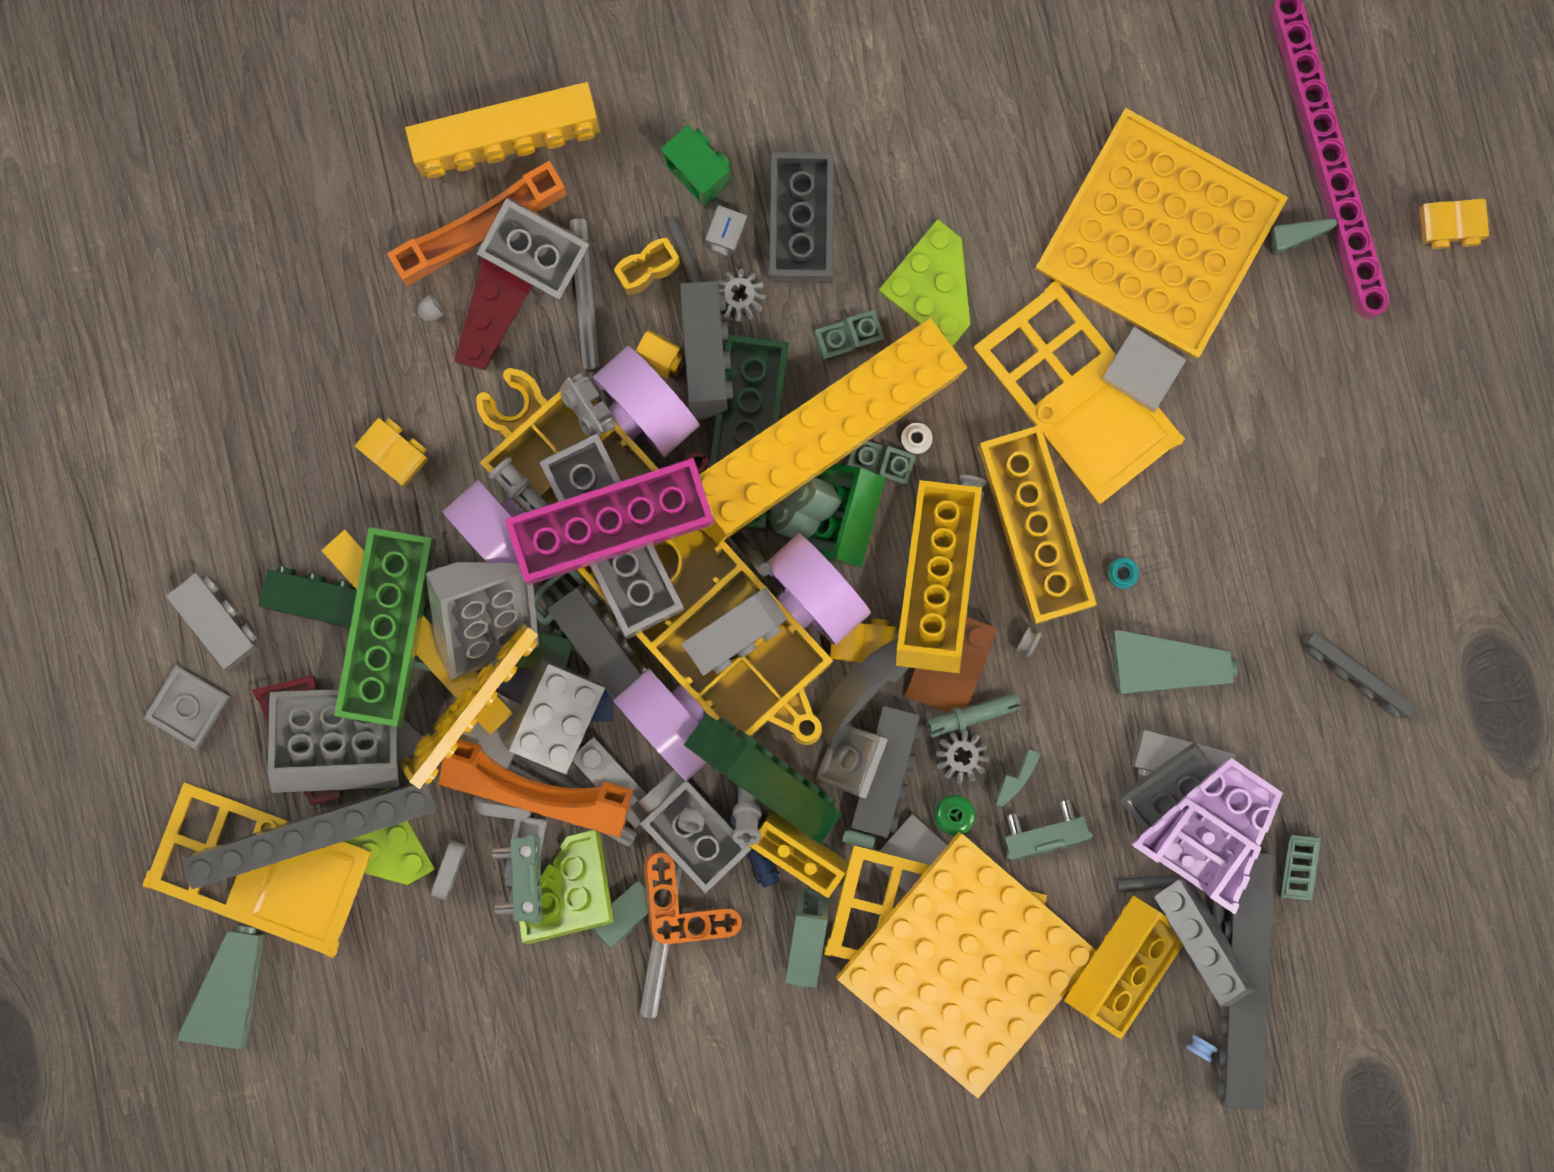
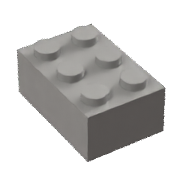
[477,197,590,300]
[503,657,605,775]
[640,781,752,893]

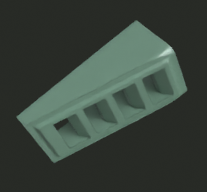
[1269,218,1337,255]
[534,570,590,627]
[1280,835,1321,901]

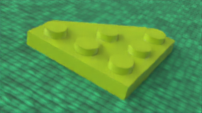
[879,219,970,347]
[344,788,436,885]
[519,830,614,944]

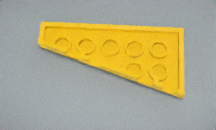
[399,623,538,789]

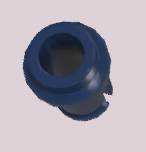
[747,850,780,889]

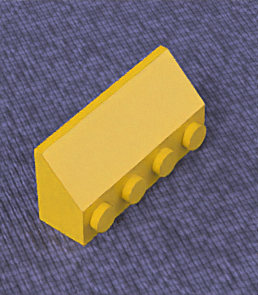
[1064,895,1183,1039]

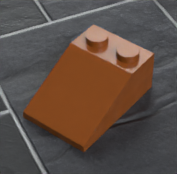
[904,617,998,713]

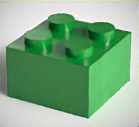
[660,124,732,208]

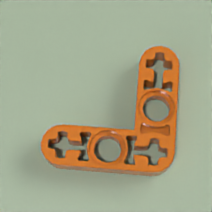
[644,852,742,944]

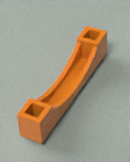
[387,161,568,287]
[438,739,634,837]

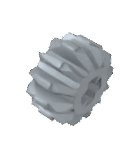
[717,269,766,322]
[935,730,989,783]

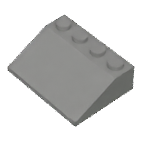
[426,562,539,680]
[268,689,399,793]

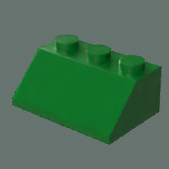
[807,464,886,568]

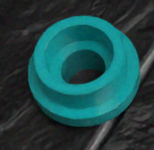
[1107,557,1139,589]

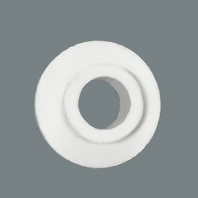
[901,423,932,454]

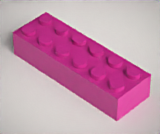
[505,458,715,585]

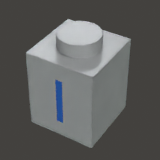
[705,205,748,257]

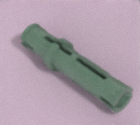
[926,691,1021,738]

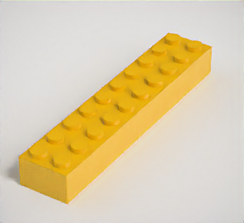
[699,318,968,545]

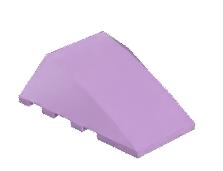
[1131,757,1283,915]

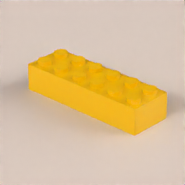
[405,82,601,179]
[978,425,1097,625]
[896,480,982,673]

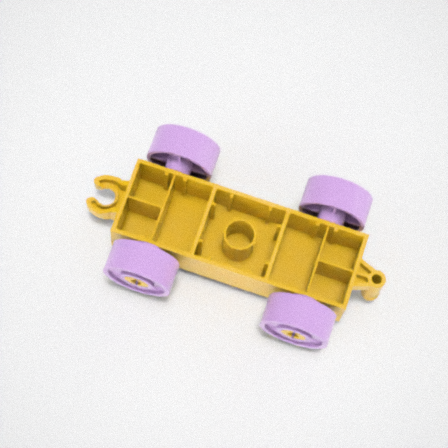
[442,345,871,781]

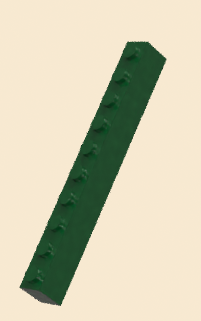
[258,566,574,671]

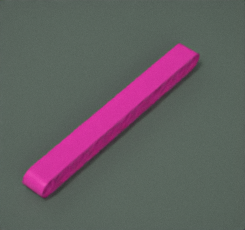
[1270,0,1389,319]

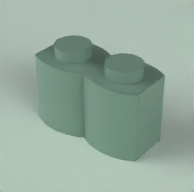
[768,478,841,539]

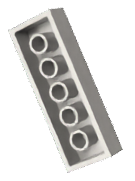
[539,433,685,639]

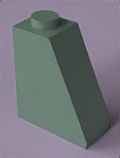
[785,887,830,988]

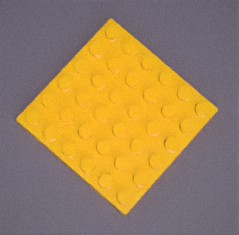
[1035,108,1288,359]
[836,832,1097,1098]

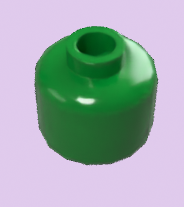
[934,795,976,836]

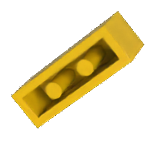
[749,811,848,898]

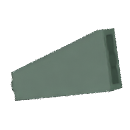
[1111,630,1238,695]
[178,925,265,1050]

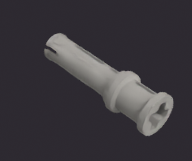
[488,457,548,512]
[732,786,761,845]

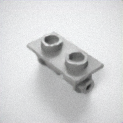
[560,373,616,437]

